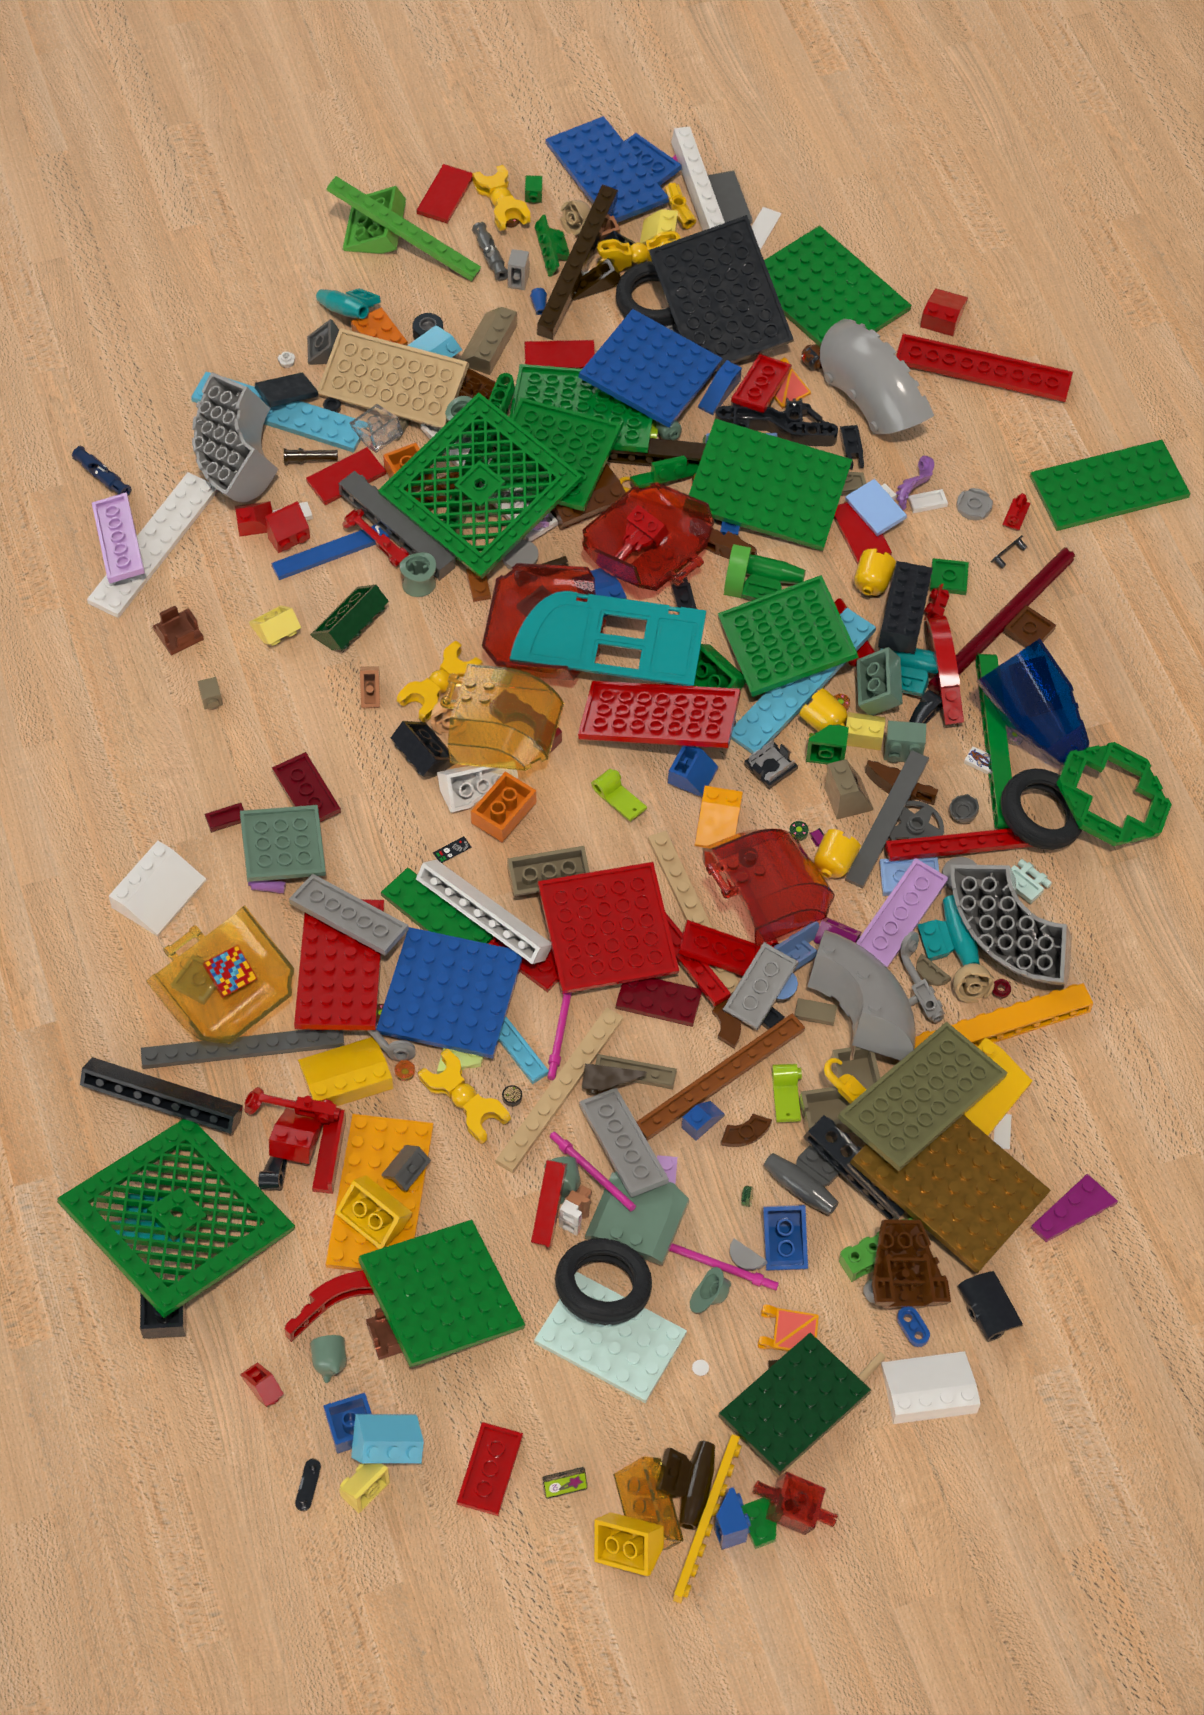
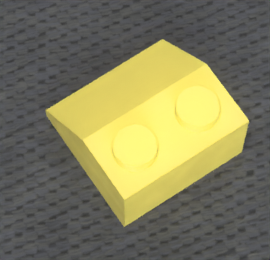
[640,209,678,244]
[249,605,301,646]
[846,712,885,750]
[339,1463,390,1513]

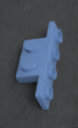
[774,921,819,971]

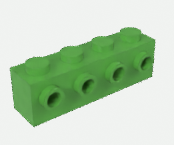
[839,1217,914,1282]

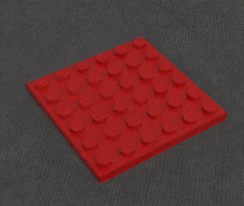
[538,862,679,994]

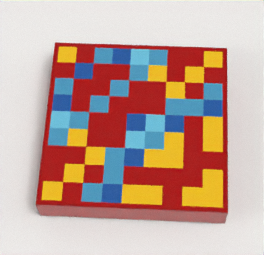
[203,945,258,998]

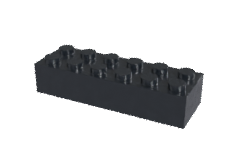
[878,561,933,654]

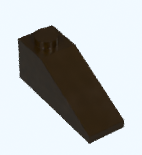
[572,258,622,301]
[582,1063,647,1094]

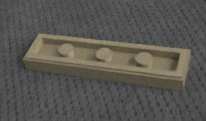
[595,1054,677,1090]

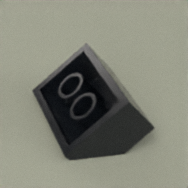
[390,721,459,777]

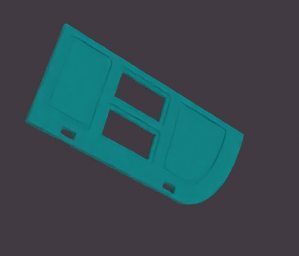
[510,591,707,686]

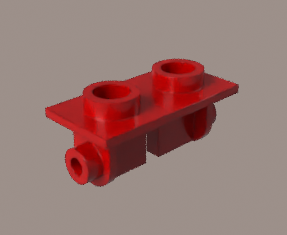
[1002,493,1031,531]
[924,584,950,620]

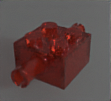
[753,1472,838,1535]

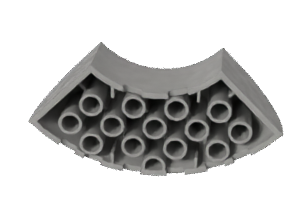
[820,319,934,434]
[192,372,278,502]
[951,864,1072,986]
[807,930,916,1060]

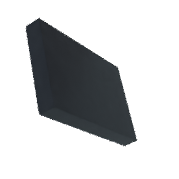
[255,372,318,407]

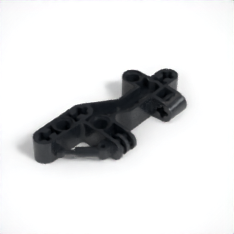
[715,398,838,447]

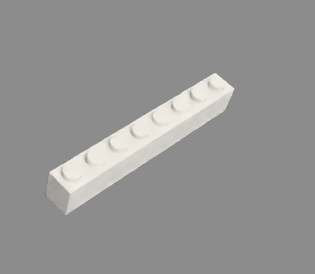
[671,127,725,231]
[416,860,551,964]

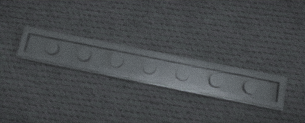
[845,750,929,889]

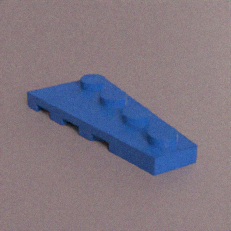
[624,133,682,186]

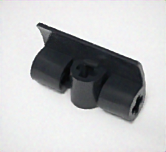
[958,1271,1023,1342]

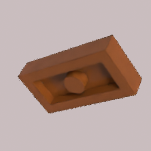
[466,568,491,602]

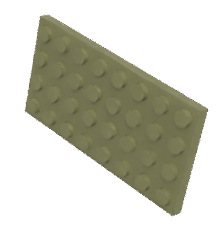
[838,1022,1008,1171]

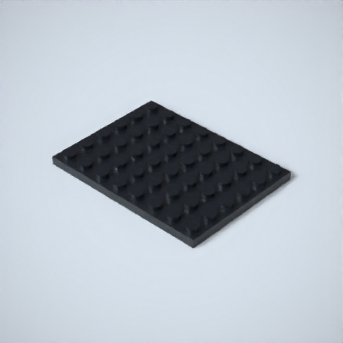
[649,215,794,369]

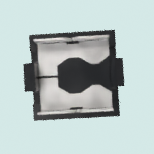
[744,739,798,789]

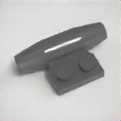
[763,1145,840,1215]

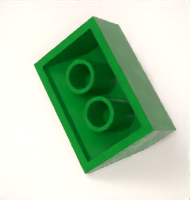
[694,644,746,690]

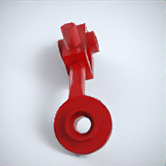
[342,509,409,567]
[244,1087,341,1123]

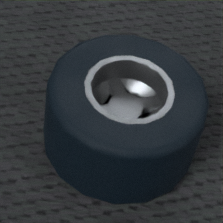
[412,313,444,340]

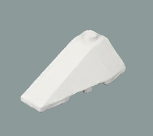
[437,759,518,812]

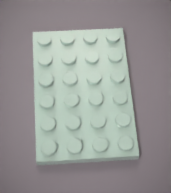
[534,1272,687,1404]

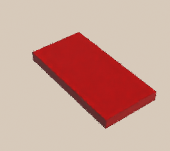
[416,164,473,224]
[524,340,595,369]
[731,354,792,413]
[306,447,386,505]
[834,502,892,565]
[678,920,761,976]
[488,937,559,993]
[456,1422,523,1516]

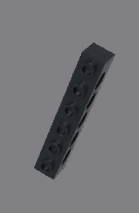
[803,1115,905,1220]

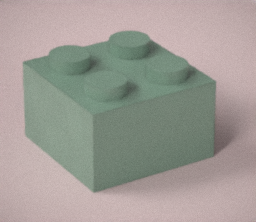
[884,720,926,762]

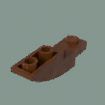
[690,517,757,559]
[865,760,938,805]

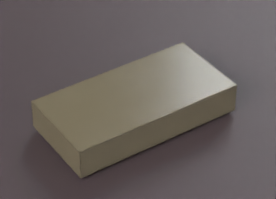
[795,998,837,1026]

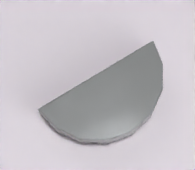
[730,1238,767,1271]

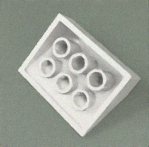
[109,841,206,937]
[881,1351,980,1424]

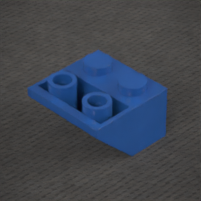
[668,746,719,797]
[714,1487,751,1550]

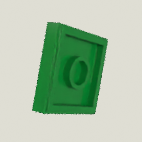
[930,558,969,595]

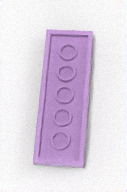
[92,493,145,584]
[856,858,949,968]

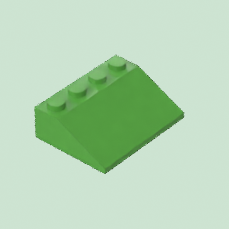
[343,186,406,254]

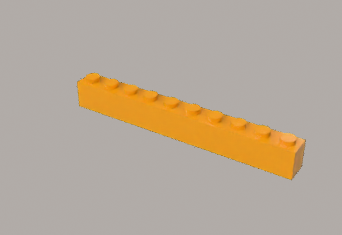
[914,983,1093,1049]

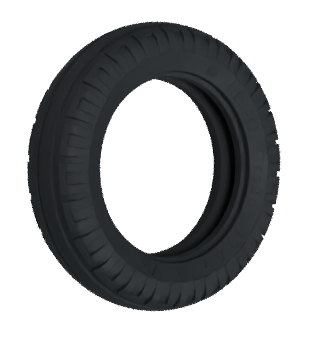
[616,261,675,327]
[1001,768,1082,850]
[555,1238,652,1325]

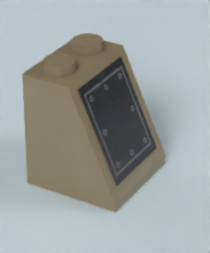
[824,759,873,819]

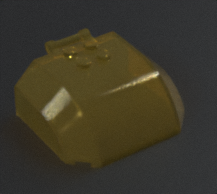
[440,664,564,771]
[146,905,294,1044]

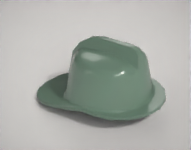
[690,1267,731,1313]

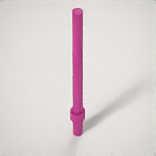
[547,992,572,1080]
[550,1131,636,1211]
[669,1243,779,1291]

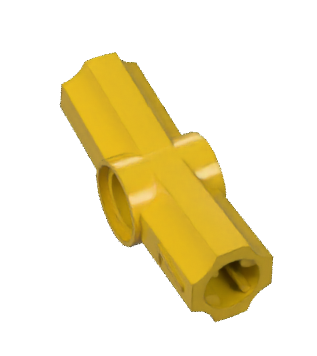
[665,182,696,229]

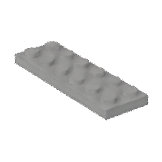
[289,874,409,955]
[579,1088,669,1198]

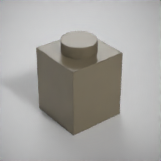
[198,677,223,710]

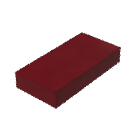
[204,803,244,833]

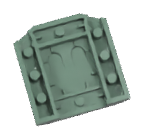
[585,1172,689,1266]

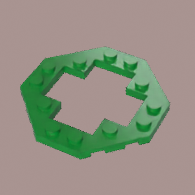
[1056,742,1172,846]

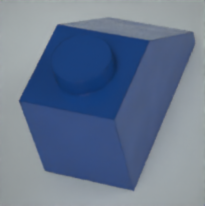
[682,1101,725,1141]

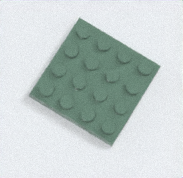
[240,805,326,882]

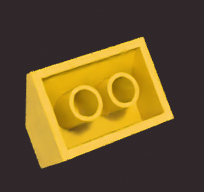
[335,1175,413,1249]
[594,1512,664,1576]

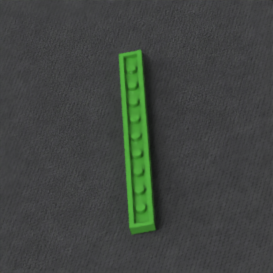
[326,176,481,281]

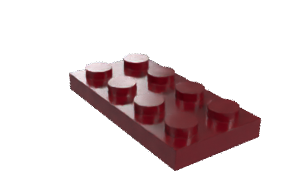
[272,752,341,822]
[615,978,702,1027]

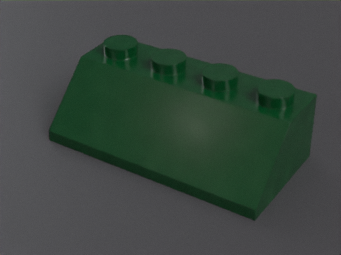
[310,584,389,650]

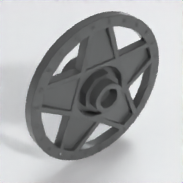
[889,801,944,841]

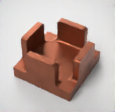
[153,606,204,656]
[365,1308,402,1360]

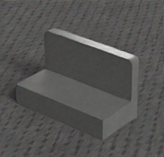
[381,1145,431,1191]

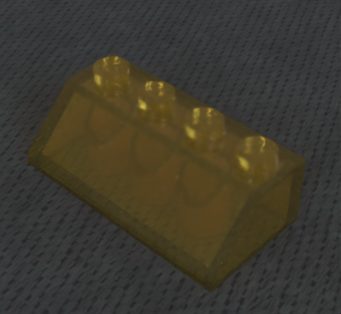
[613,1456,684,1551]

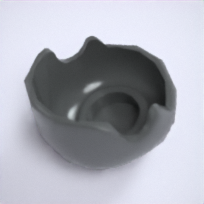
[949,794,979,823]

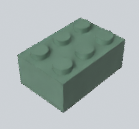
[857,647,903,715]

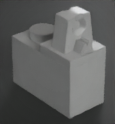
[508,249,530,290]

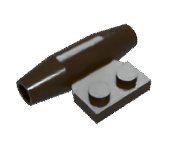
[655,1441,715,1530]

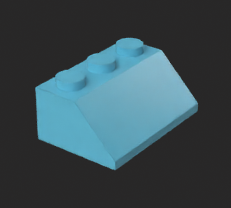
[407,325,462,358]
[351,1414,424,1463]

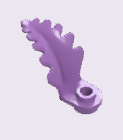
[896,456,934,510]

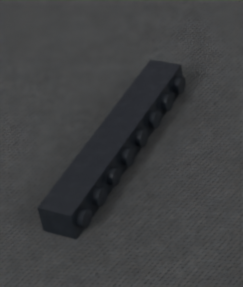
[80,1057,243,1134]

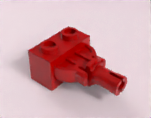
[614,505,669,563]

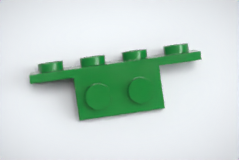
[535,214,570,277]
[630,455,698,489]

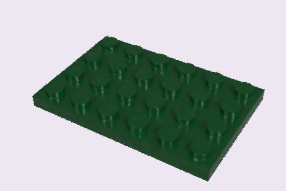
[719,1333,871,1476]

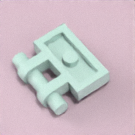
[1011,859,1052,904]

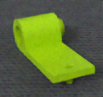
[591,769,647,821]
[772,1064,802,1122]

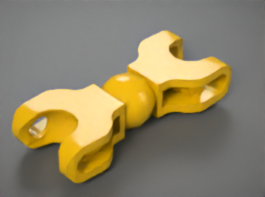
[472,165,531,231]
[597,231,681,272]
[396,641,483,722]
[417,1049,511,1144]

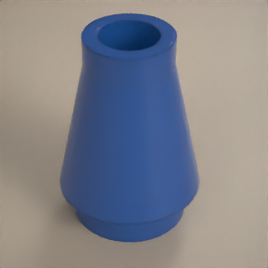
[530,288,547,315]

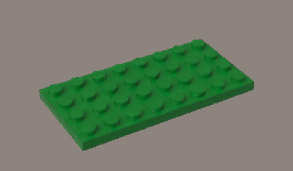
[1030,440,1191,531]

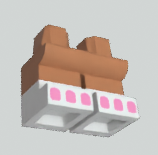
[559,1185,592,1236]

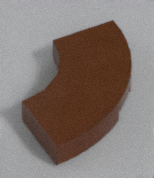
[712,999,741,1048]
[721,1114,772,1147]

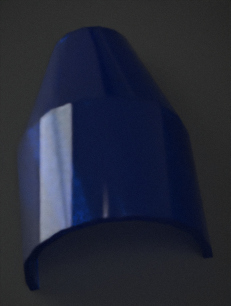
[976,638,1090,765]

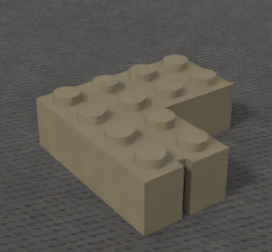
[799,1047,880,1136]

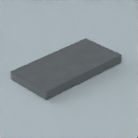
[708,170,752,223]

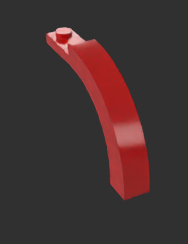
[926,616,964,725]
[284,1271,375,1342]

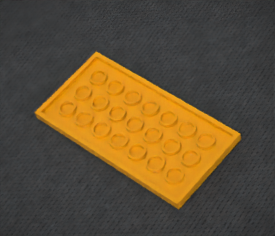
[325,1114,434,1271]

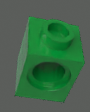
[525,175,543,203]

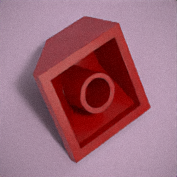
[235,501,273,537]

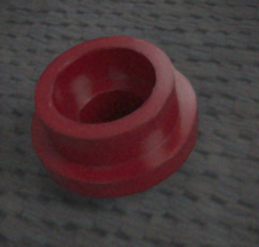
[992,979,1011,998]

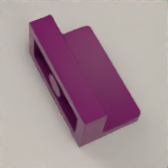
[814,917,862,944]

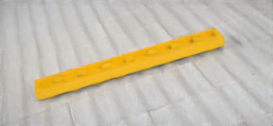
[673,1434,742,1604]

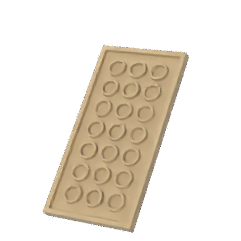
[318,328,469,429]

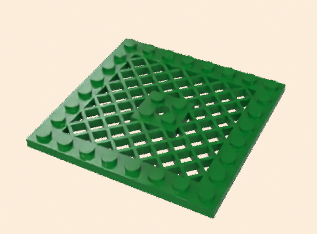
[378,393,583,579]
[57,1119,295,1318]

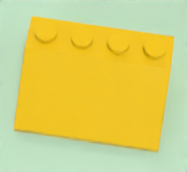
[298,1037,393,1106]
[964,1037,1033,1136]

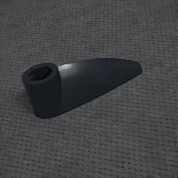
[910,689,942,724]
[258,1156,288,1190]

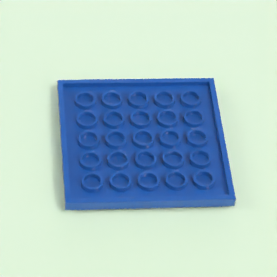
[579,309,723,428]
[376,927,523,1059]

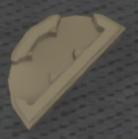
[916,954,951,986]

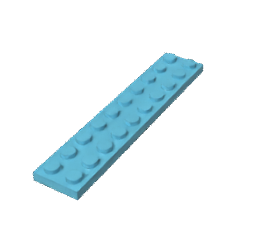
[191,372,368,453]
[731,608,876,754]

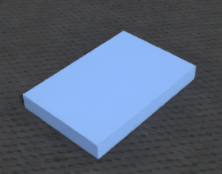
[845,479,907,536]
[879,857,942,896]

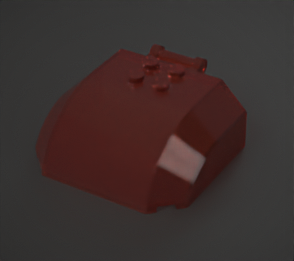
[582,482,714,591]
[482,563,606,680]
[703,829,835,946]

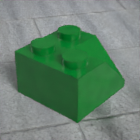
[806,725,849,765]

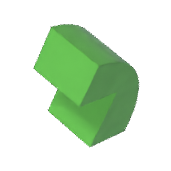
[724,544,751,598]

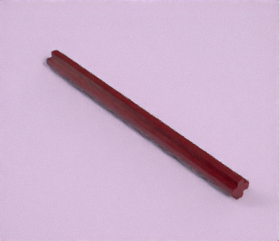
[928,547,1075,695]

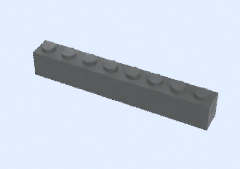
[339,471,455,581]

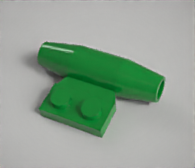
[741,555,806,600]

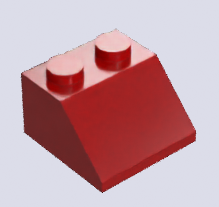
[265,501,310,553]

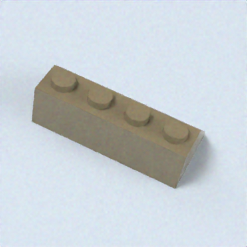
[460,307,517,375]
[507,846,590,896]

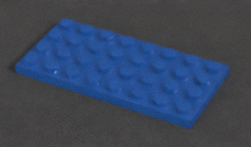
[545,116,669,223]

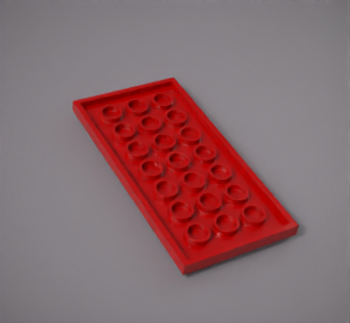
[578,681,741,748]
[294,899,385,1030]

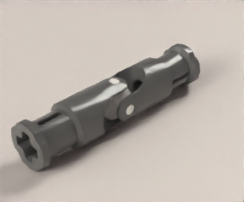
[472,222,508,281]

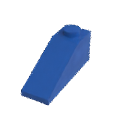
[698,360,742,415]

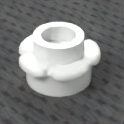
[278,352,295,368]

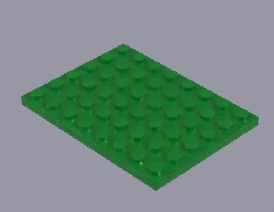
[764,225,912,347]
[509,364,653,453]
[684,419,852,551]

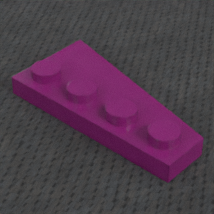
[1031,1174,1118,1242]

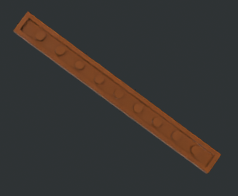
[637,1013,805,1141]

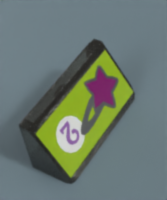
[542,1467,588,1499]

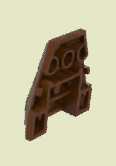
[872,1219,951,1309]

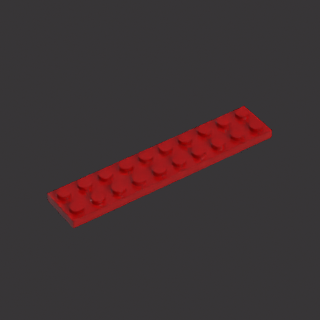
[896,334,1073,402]

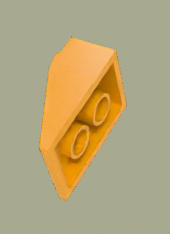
[695,786,743,852]

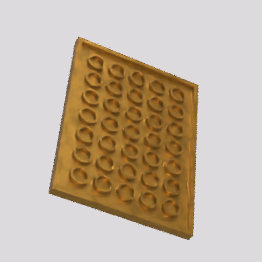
[850,1115,1051,1274]

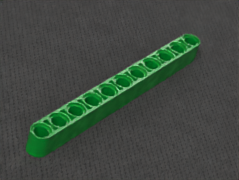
[442,373,515,535]
[976,654,1012,830]

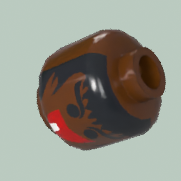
[801,344,822,371]

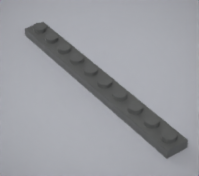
[141,1029,344,1069]

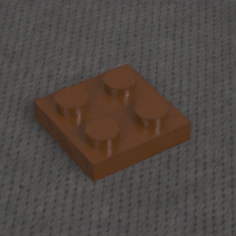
[1004,605,1056,652]

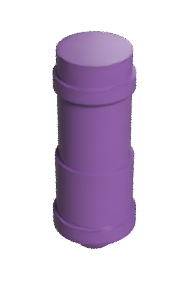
[248,880,286,894]

